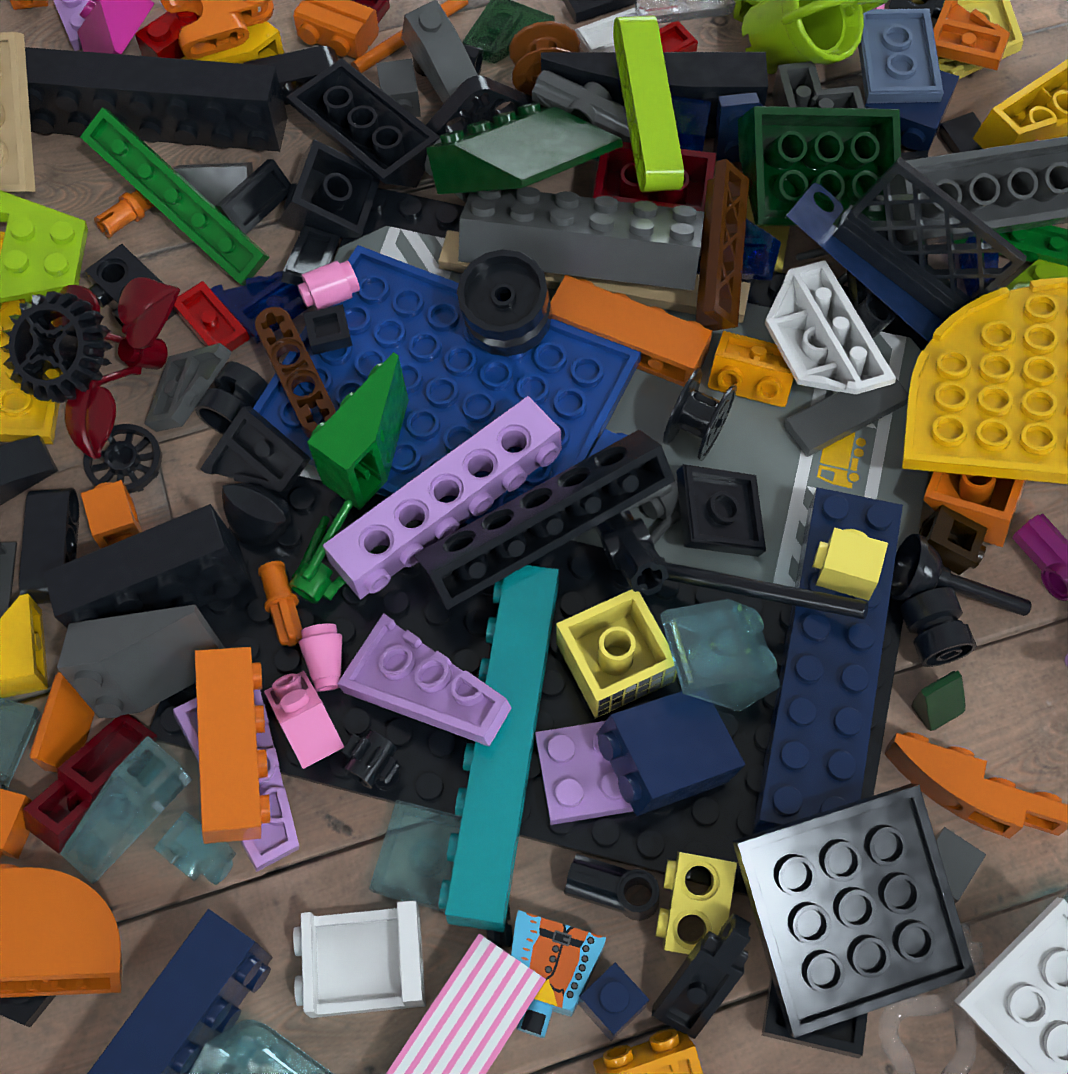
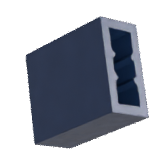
[596,684,746,816]

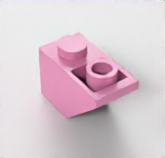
[264,671,344,769]

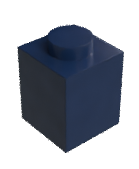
[578,962,649,1041]

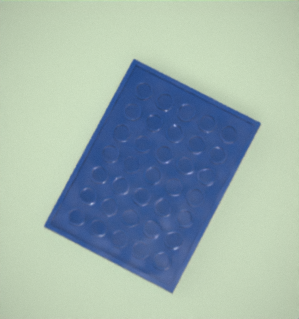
[253,245,641,528]

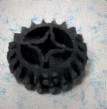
[1,291,113,403]

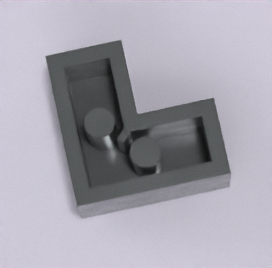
[772,62,865,108]

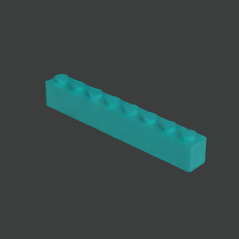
[438,565,559,932]

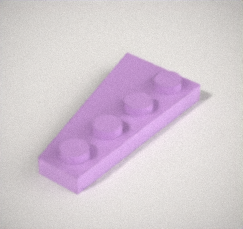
[337,613,512,746]
[173,690,299,872]

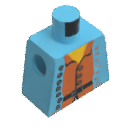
[511,910,606,1038]

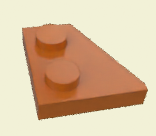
[933,0,1010,70]

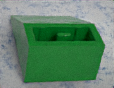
[307,352,409,510]

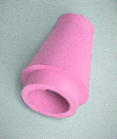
[298,623,342,692]

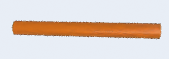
[351,0,468,74]

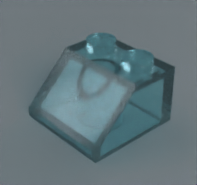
[660,599,781,711]

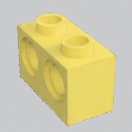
[655,851,737,955]

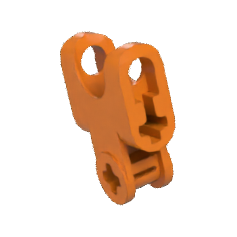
[160,0,274,59]

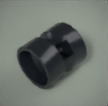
[195,361,268,435]
[900,587,977,667]

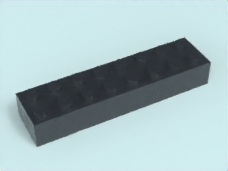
[25,47,288,152]

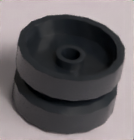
[457,249,552,356]

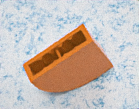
[0,864,122,998]

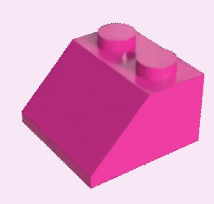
[77,0,155,54]

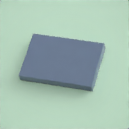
[858,9,944,103]

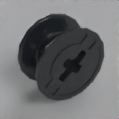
[663,368,737,461]

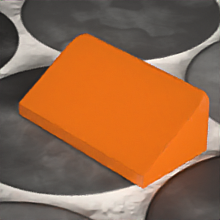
[29,672,95,773]

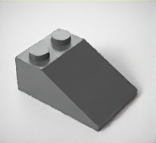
[57,605,225,718]

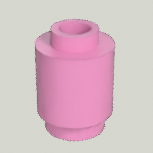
[297,261,360,310]

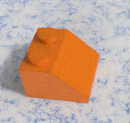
[923,472,1026,547]

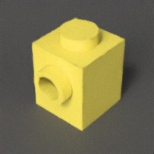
[812,527,888,601]

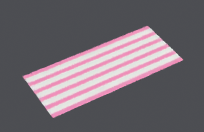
[386,934,546,1074]

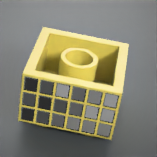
[556,589,679,719]

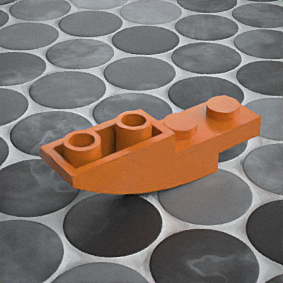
[885,732,1068,839]

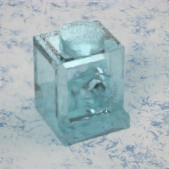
[154,811,236,885]

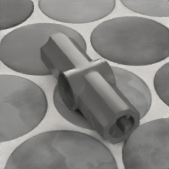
[532,70,631,143]

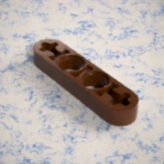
[255,307,336,439]

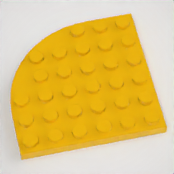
[902,277,1068,484]

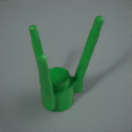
[288,500,374,604]

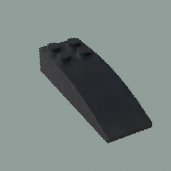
[541,52,769,139]

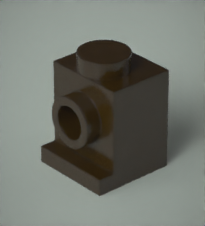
[919,505,988,575]

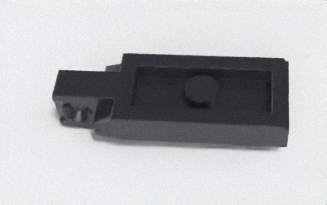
[651,913,751,1039]

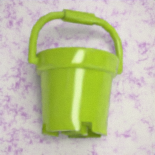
[741,0,889,75]

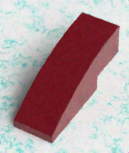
[23,714,157,854]

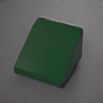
[911,671,966,731]

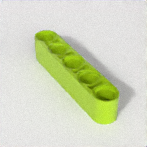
[613,15,684,192]

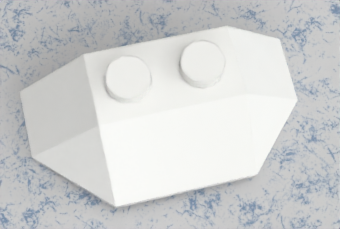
[765,260,896,394]

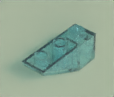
[60,736,193,884]

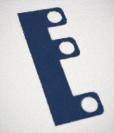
[786,183,944,342]

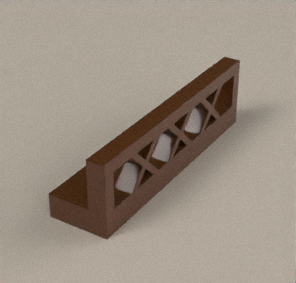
[696,159,749,331]

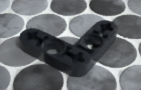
[426,75,542,136]

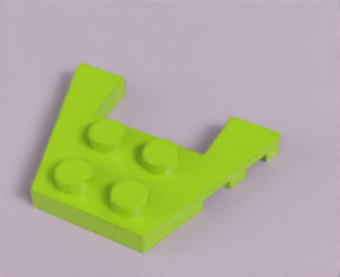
[0,190,88,308]

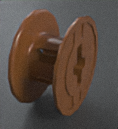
[509,21,580,96]

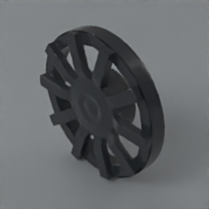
[83,424,163,493]

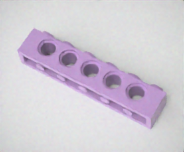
[323,396,562,600]

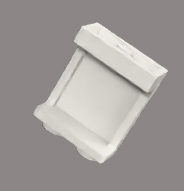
[293,901,426,1018]

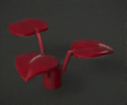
[52,277,180,459]

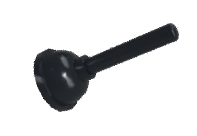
[890,533,1032,616]

